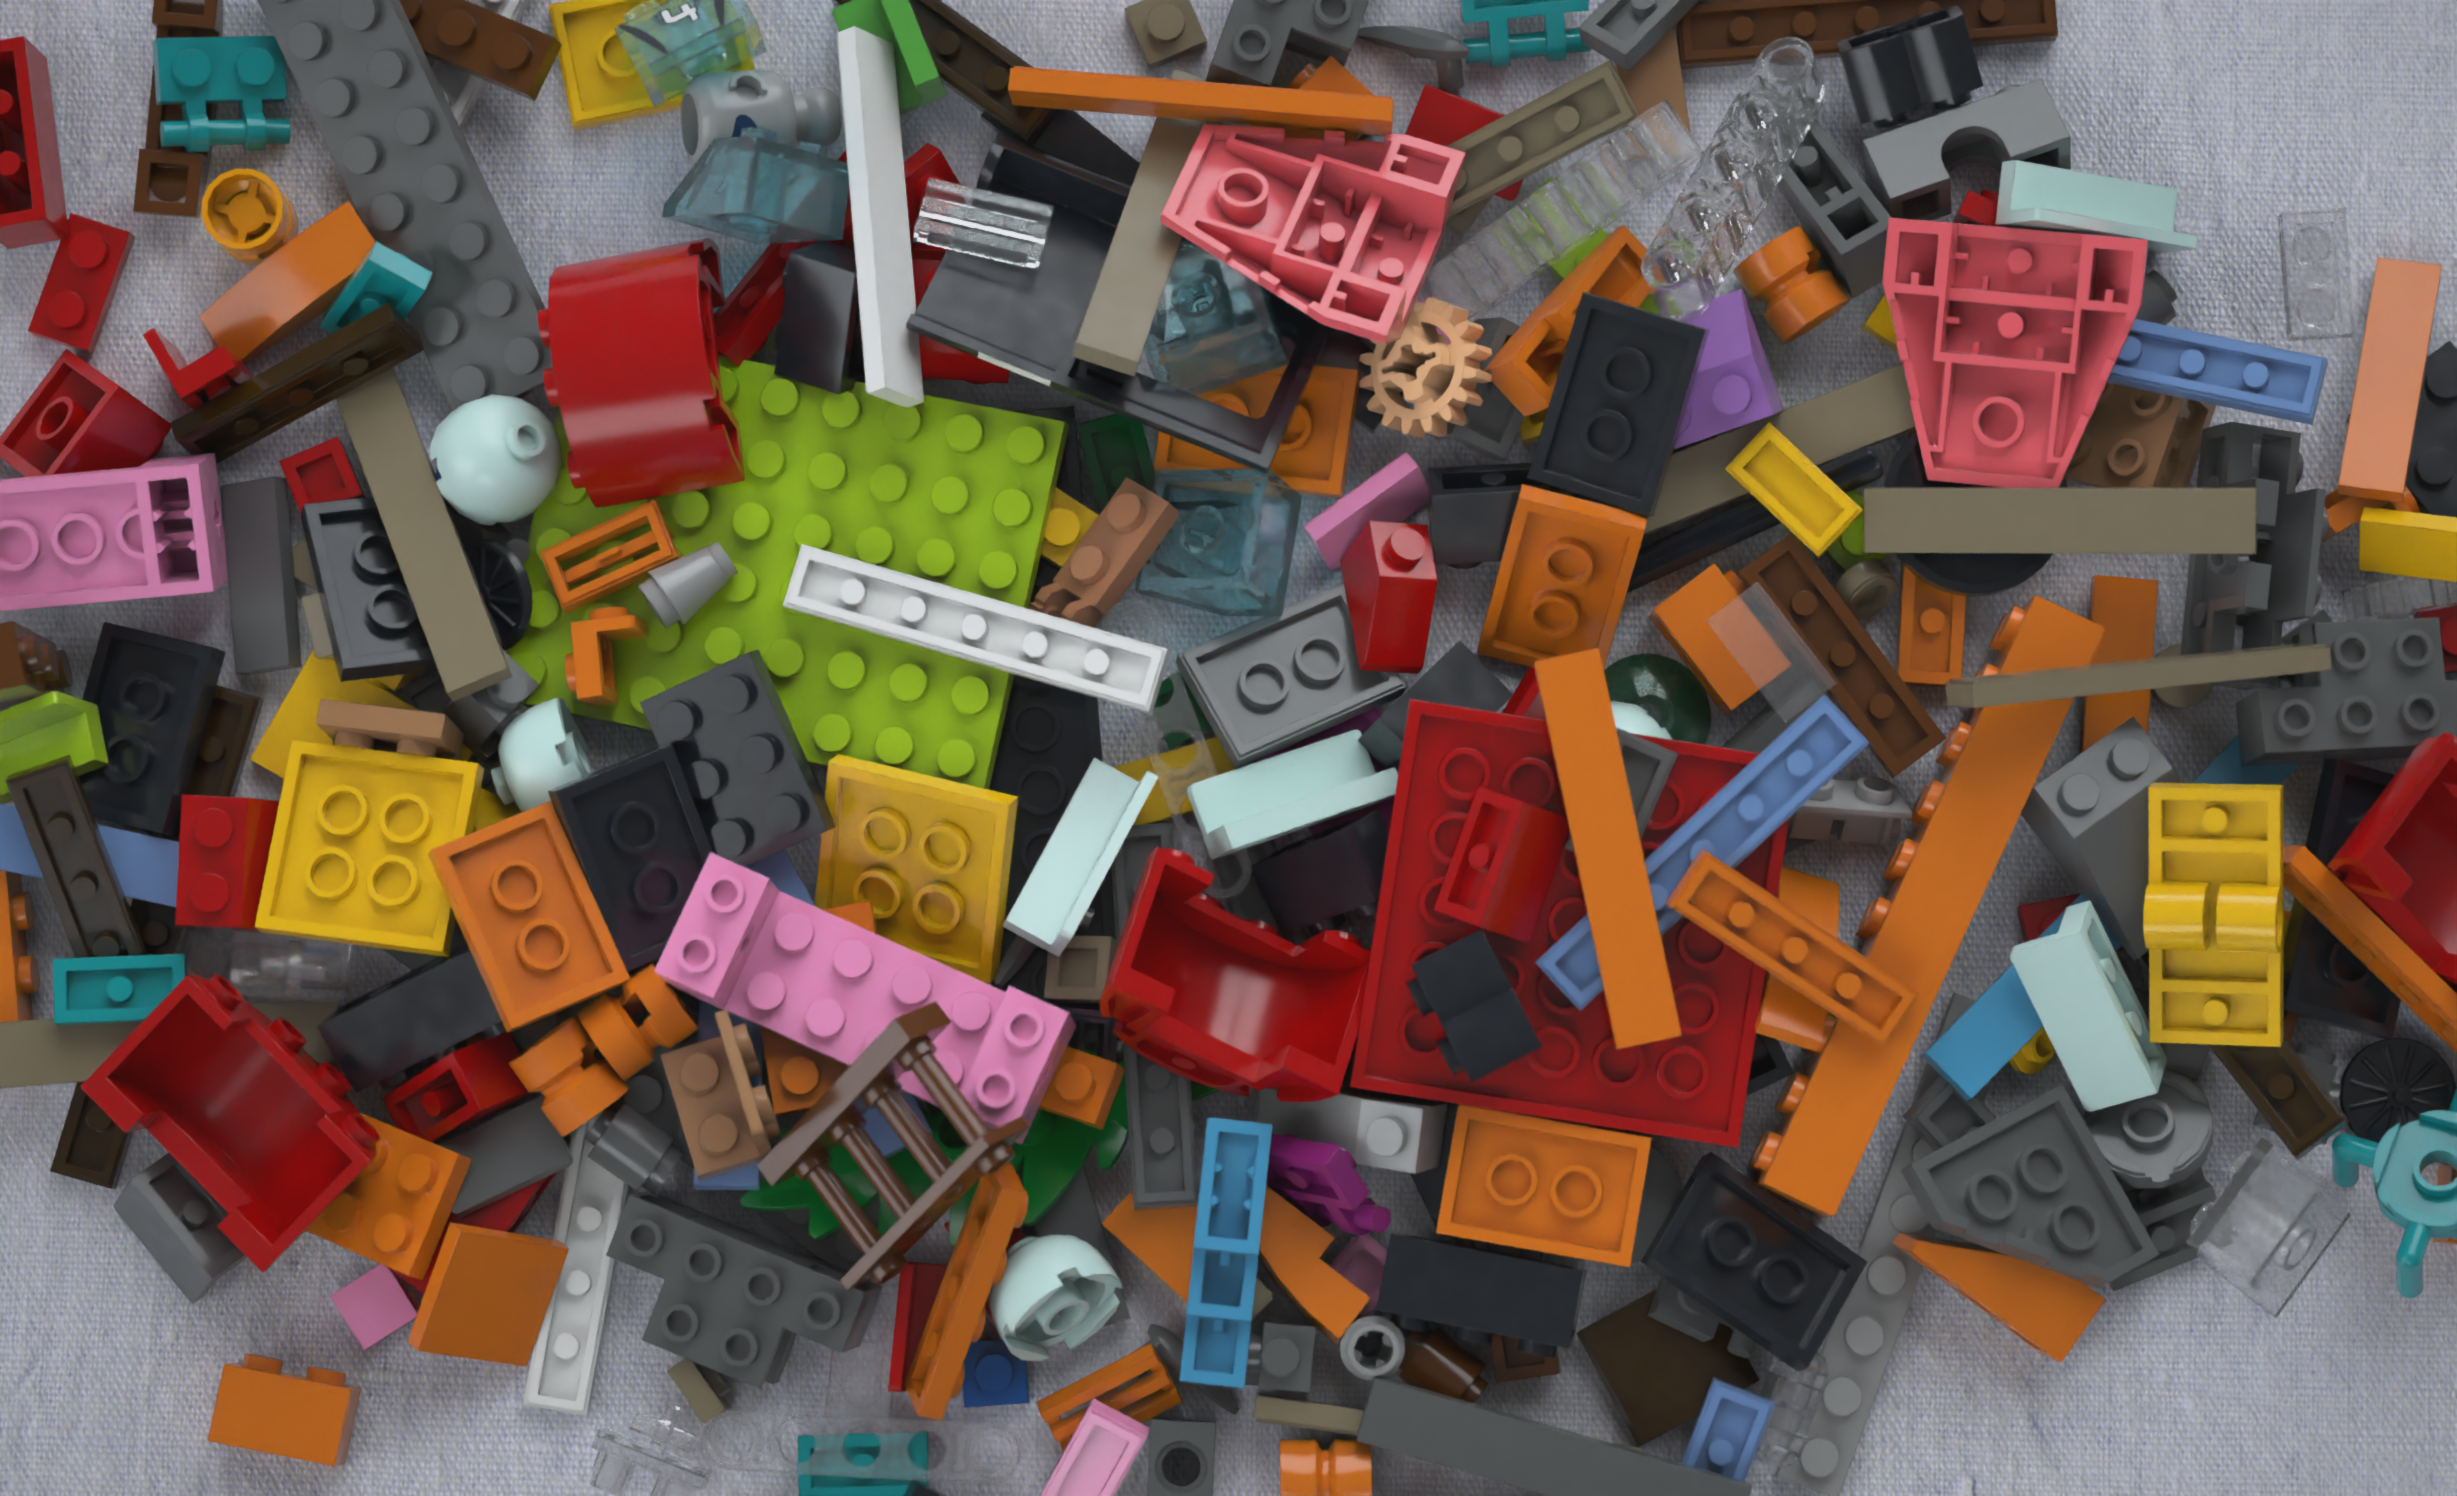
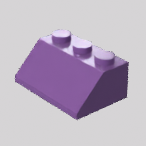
[1666,289,1784,450]

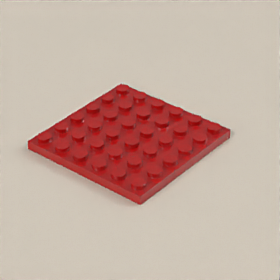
[1350,699,1790,1147]

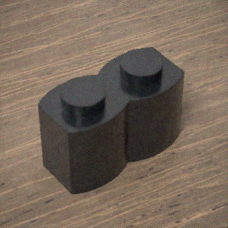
[1836,5,1984,128]
[1406,928,1542,1083]

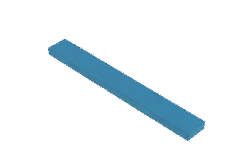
[1921,734,2301,1101]

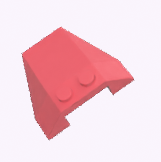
[1160,124,1466,344]
[1882,217,2148,487]

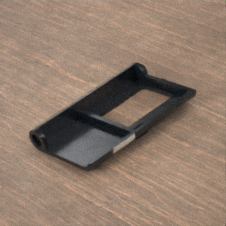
[906,133,1333,474]

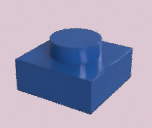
[963,1340,1030,1408]

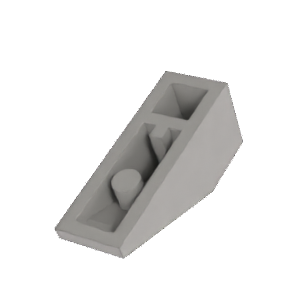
[1256,1085,1448,1174]

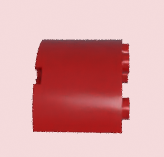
[538,238,745,508]
[2327,732,2457,993]
[1099,847,1370,1102]
[80,973,380,1273]

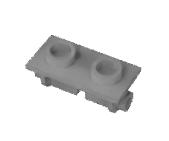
[1786,776,1912,845]

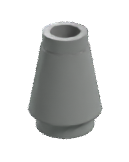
[638,541,738,629]
[1340,1316,1405,1381]

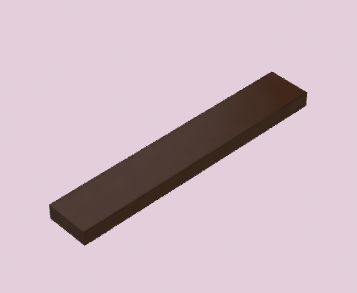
[1676,0,2058,69]

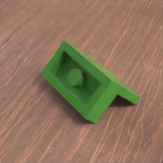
[833,0,948,115]

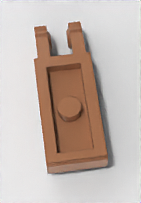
[1029,477,1180,628]

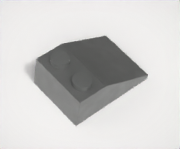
[2021,717,2181,962]

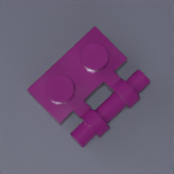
[1266,1134,1391,1235]

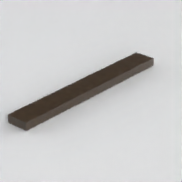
[50,685,264,1189]

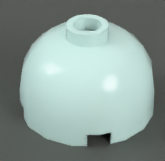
[429,394,562,525]
[491,697,598,812]
[989,1235,1122,1361]

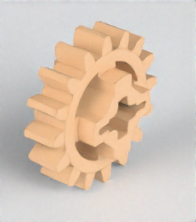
[1359,297,1492,439]

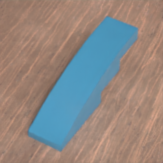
[1179,1117,1273,1389]

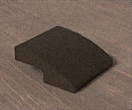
[1576,1288,1760,1447]

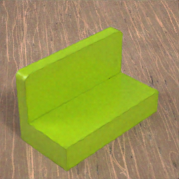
[0,691,109,804]

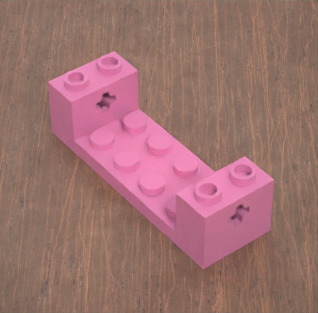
[0,453,228,611]
[654,852,1076,1145]

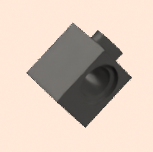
[1147,1418,1216,1496]

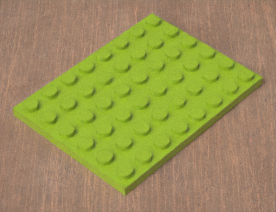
[505,355,1069,790]

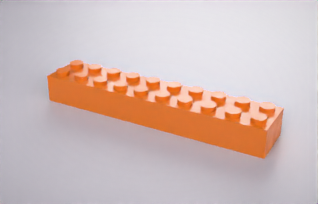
[1747,595,2106,1218]

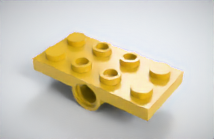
[2143,782,2284,1047]

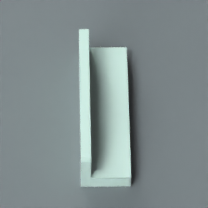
[1995,160,2198,254]
[1187,730,1398,860]
[1002,757,1159,957]
[2010,900,2167,1111]

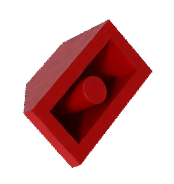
[1340,520,1438,674]
[382,1031,529,1144]

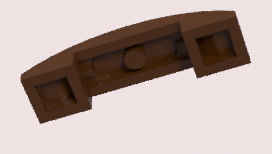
[133,0,223,219]

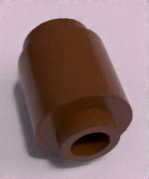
[1398,1327,1489,1403]

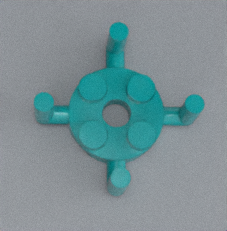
[2331,1088,2457,1298]

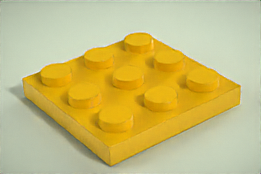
[255,740,484,957]
[815,754,1018,983]

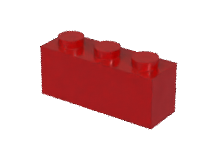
[0,36,69,249]

